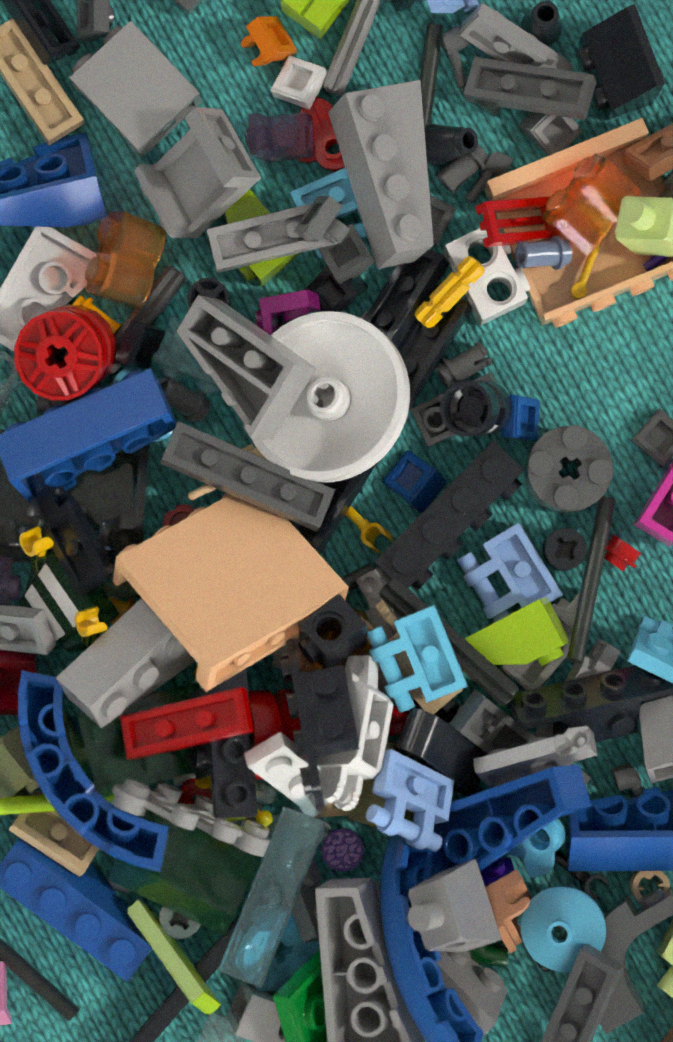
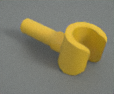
[345,506,393,553]

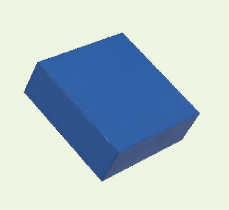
[501,395,540,442]

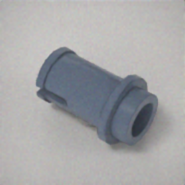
[515,236,572,270]

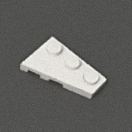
[0,227,112,352]

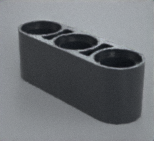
[394,708,487,796]

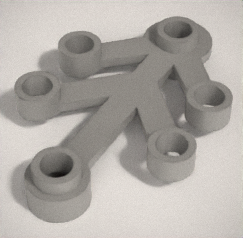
[112,779,271,857]

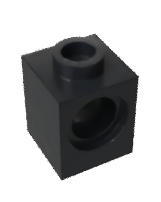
[298,594,367,669]

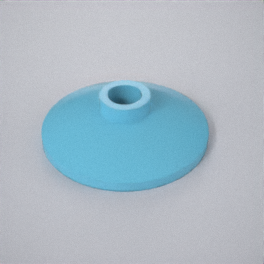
[521,886,606,972]

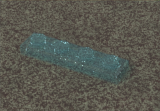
[218,807,326,988]

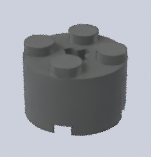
[524,425,613,513]

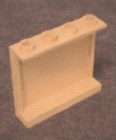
[484,118,673,328]
[113,493,349,692]

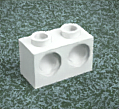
[443,228,530,326]

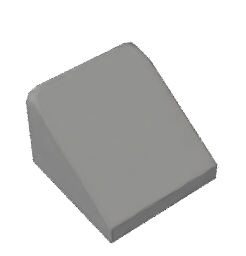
[518,112,582,156]

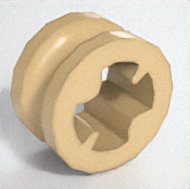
[630,871,670,901]

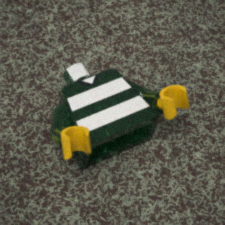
[19,526,120,654]

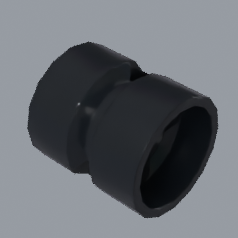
[440,380,512,437]

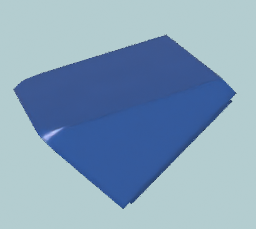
[382,450,446,513]

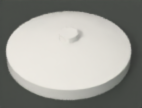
[251,311,410,482]

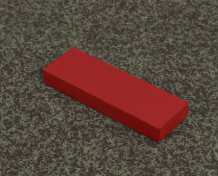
[120,687,254,760]

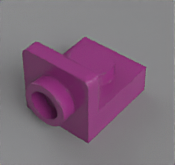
[256,290,321,335]

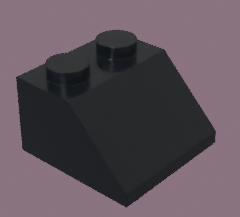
[575,4,665,120]

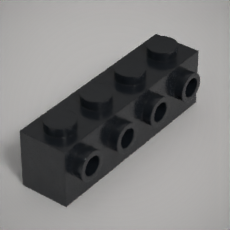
[374,441,524,592]

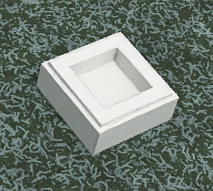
[270,55,327,110]

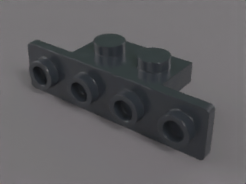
[280,639,360,809]
[507,665,673,742]
[189,668,258,819]

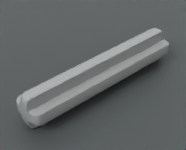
[323,0,381,96]

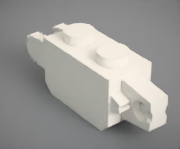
[316,655,393,812]

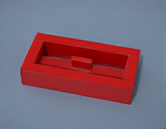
[475,196,559,247]

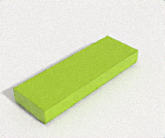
[127,900,221,1015]

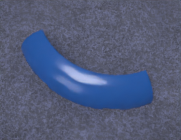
[18,671,169,873]
[379,834,484,1042]

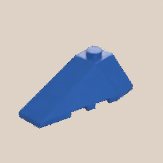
[0,132,107,228]

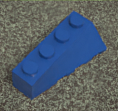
[0,368,176,504]
[412,764,592,877]
[565,787,673,871]
[0,838,152,982]

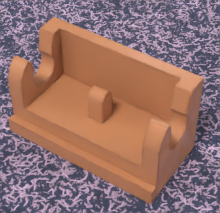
[485,869,532,954]

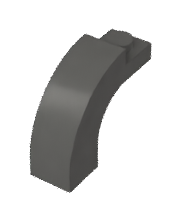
[449,689,591,786]
[600,888,673,1034]

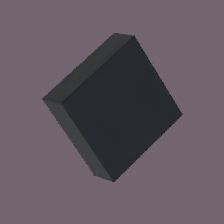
[115,320,166,369]

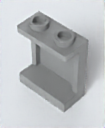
[69,21,202,159]
[134,107,261,238]

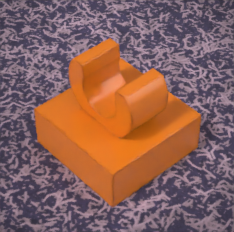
[241,16,298,66]

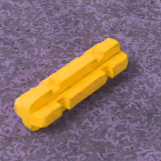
[415,256,485,328]

